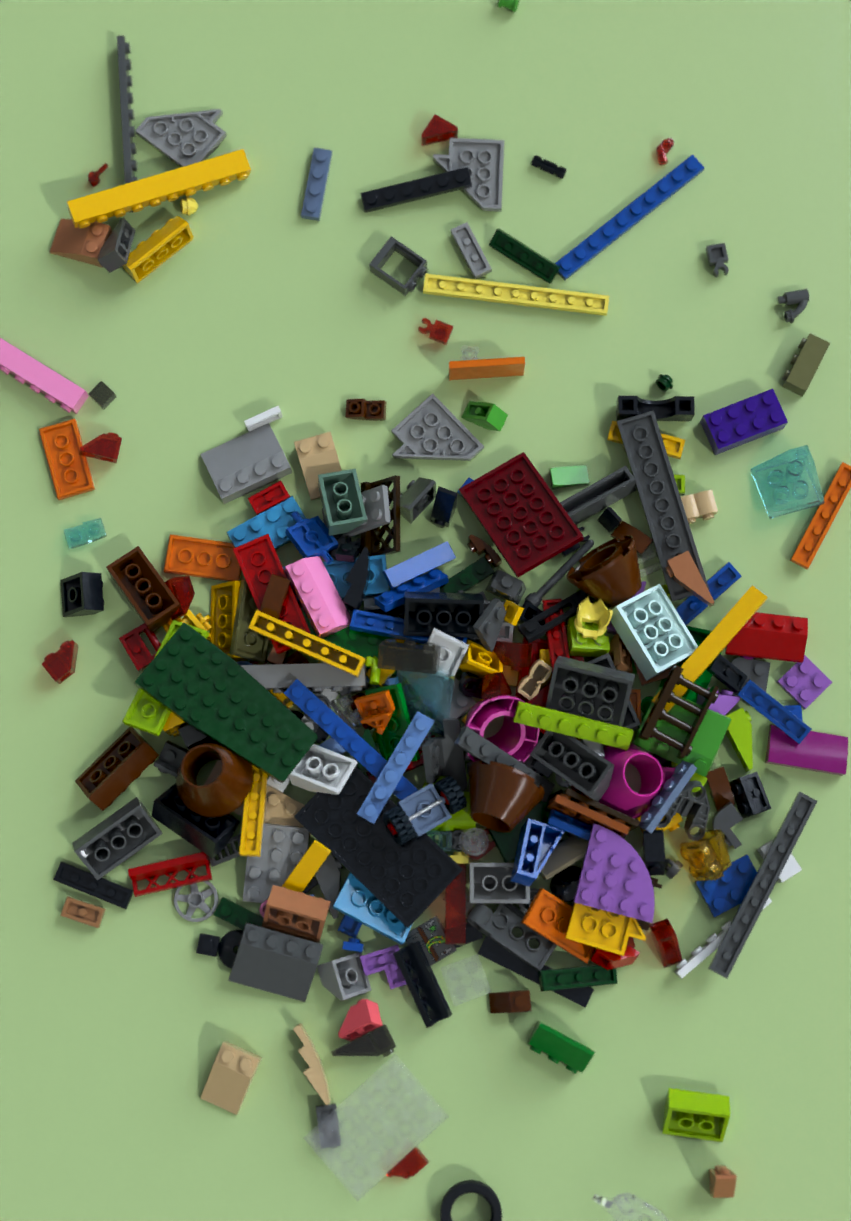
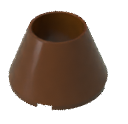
[566,535,642,607]
[176,740,254,817]
[469,760,545,833]

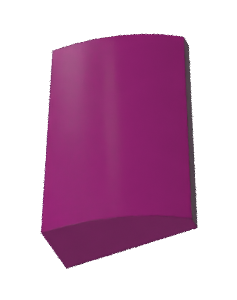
[765,725,848,776]

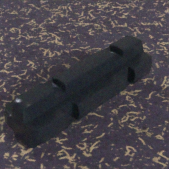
[532,155,567,179]

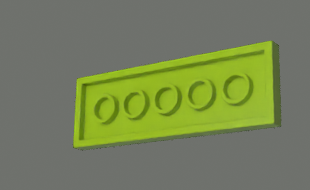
[122,620,209,736]

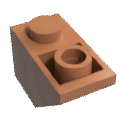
[709,1165,736,1198]

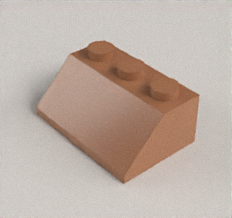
[262,885,331,943]

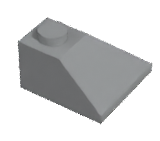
[317,952,372,1001]

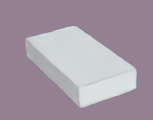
[244,406,283,432]

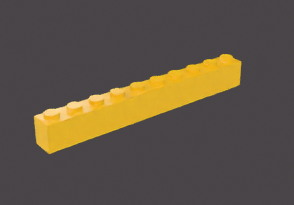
[67,149,251,228]

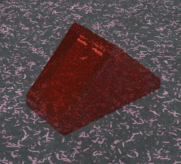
[422,114,458,146]
[482,672,512,699]

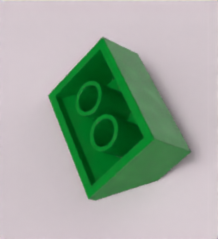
[527,1021,595,1074]

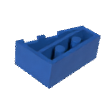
[511,818,565,887]

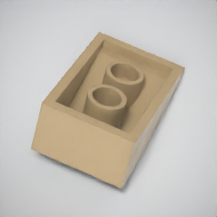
[294,432,342,500]
[201,1041,262,1115]

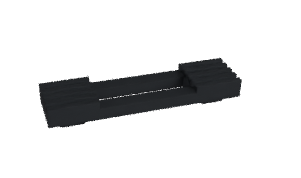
[518,590,593,644]

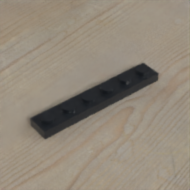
[361,167,472,213]

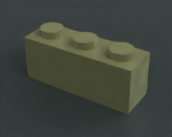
[782,333,830,397]

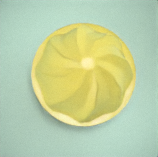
[180,197,198,216]

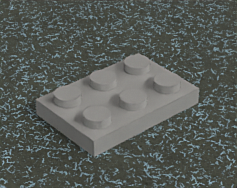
[343,485,391,537]

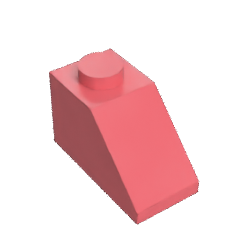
[338,999,382,1041]

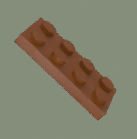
[546,794,630,837]

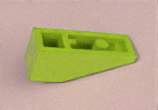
[726,707,753,772]

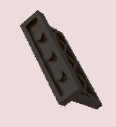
[361,475,400,556]
[557,788,640,839]

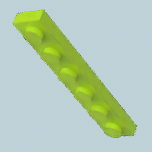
[513,701,634,750]

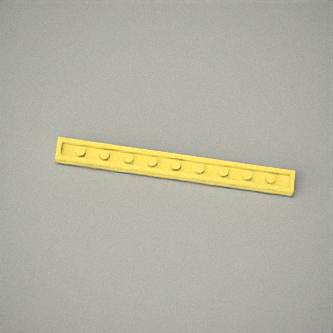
[423,273,609,316]

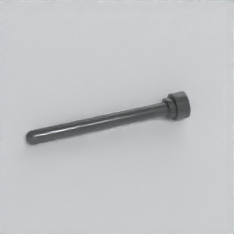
[525,539,594,608]

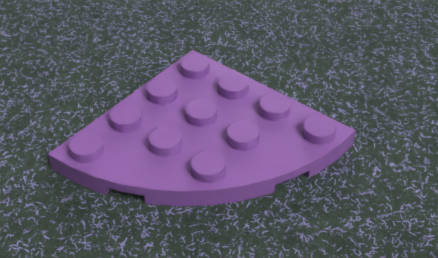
[573,824,655,923]

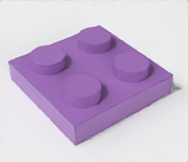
[777,655,832,710]

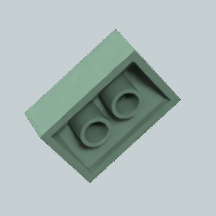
[318,469,367,536]

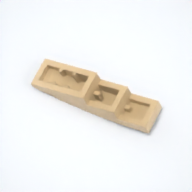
[293,1023,331,1106]

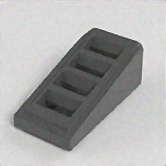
[208,834,241,867]

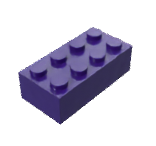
[700,389,788,455]

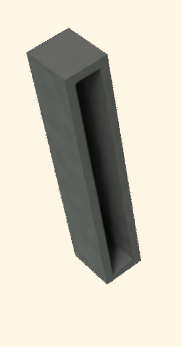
[560,466,636,525]

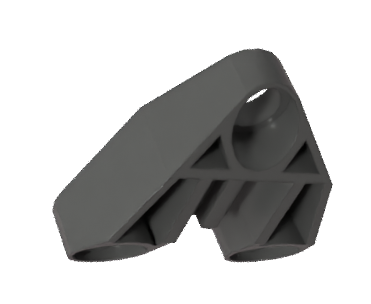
[657,780,710,841]

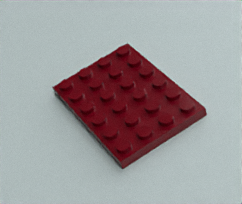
[459,452,584,578]

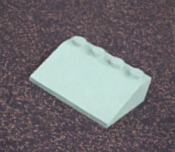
[611,584,698,681]

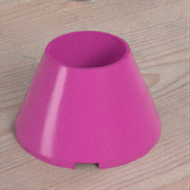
[465,695,539,764]
[599,743,663,819]

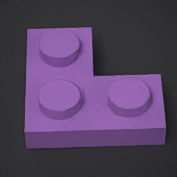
[360,945,407,989]

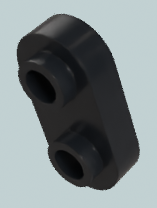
[458,675,496,699]

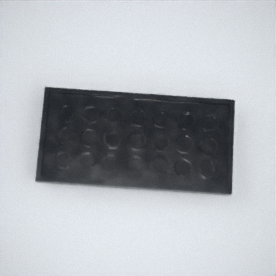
[294,766,463,928]

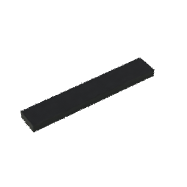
[478,936,594,1008]

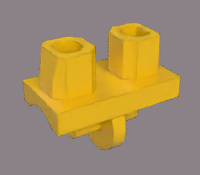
[180,610,212,641]

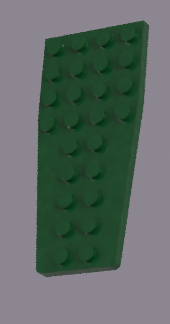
[134,622,318,782]

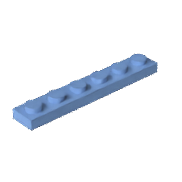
[357,711,434,824]

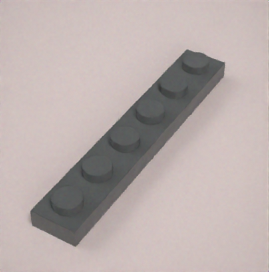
[454,726,555,802]

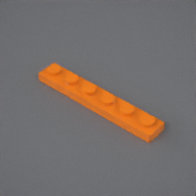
[790,462,851,569]

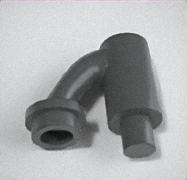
[777,289,809,323]

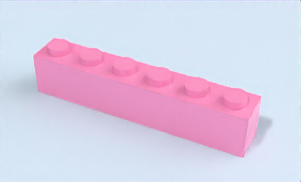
[0,338,89,414]

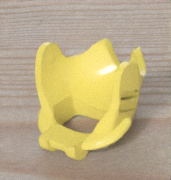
[574,597,613,640]

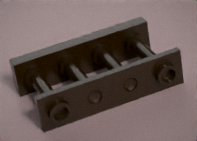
[638,665,719,759]

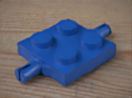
[285,511,339,564]

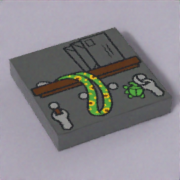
[405,915,457,966]

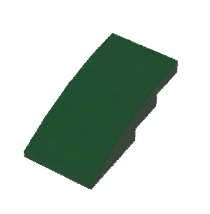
[487,791,566,863]

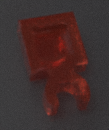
[418,318,453,345]

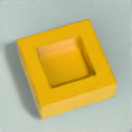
[504,600,524,626]

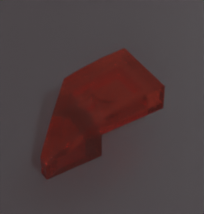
[386,1146,429,1179]

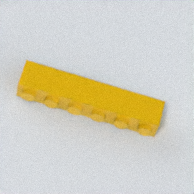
[248,610,366,678]

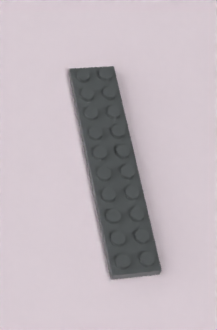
[617,411,709,602]

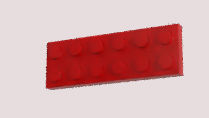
[233,534,311,655]

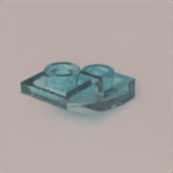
[64,518,106,549]

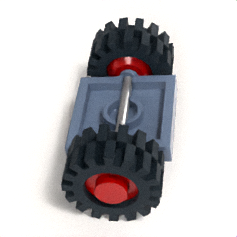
[382,776,467,845]

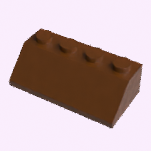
[106,546,181,633]
[75,726,159,811]

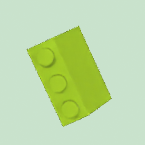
[662,1088,730,1142]

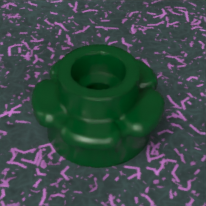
[656,374,673,392]

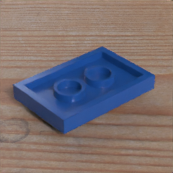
[695,854,757,917]

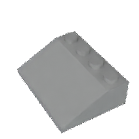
[201,423,292,504]

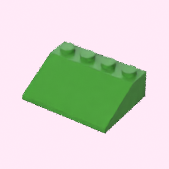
[633,687,732,777]

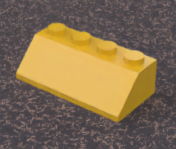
[123,216,194,284]
[210,580,247,661]

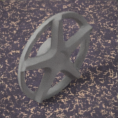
[174,877,218,922]

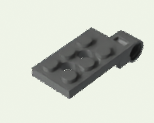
[466,903,557,972]

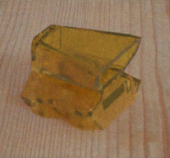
[680,829,732,881]

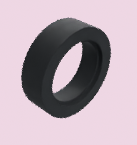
[440,1180,502,1221]

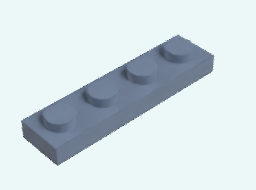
[301,148,332,221]
[639,760,697,833]

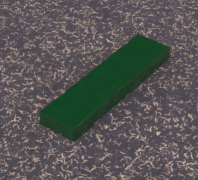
[489,228,560,284]
[539,965,618,991]

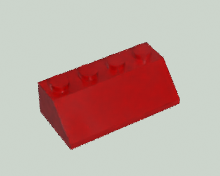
[725,612,808,663]

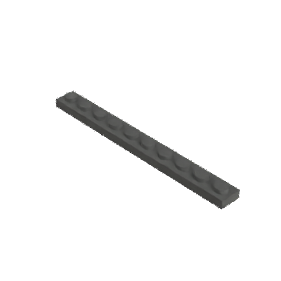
[117,35,138,213]
[708,792,817,979]

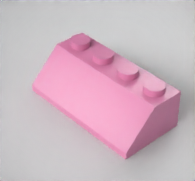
[285,556,351,639]

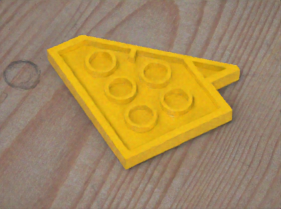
[565,903,646,956]

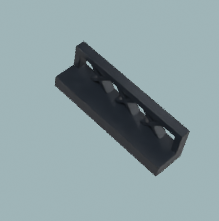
[393,941,452,1028]

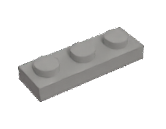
[451,222,492,279]

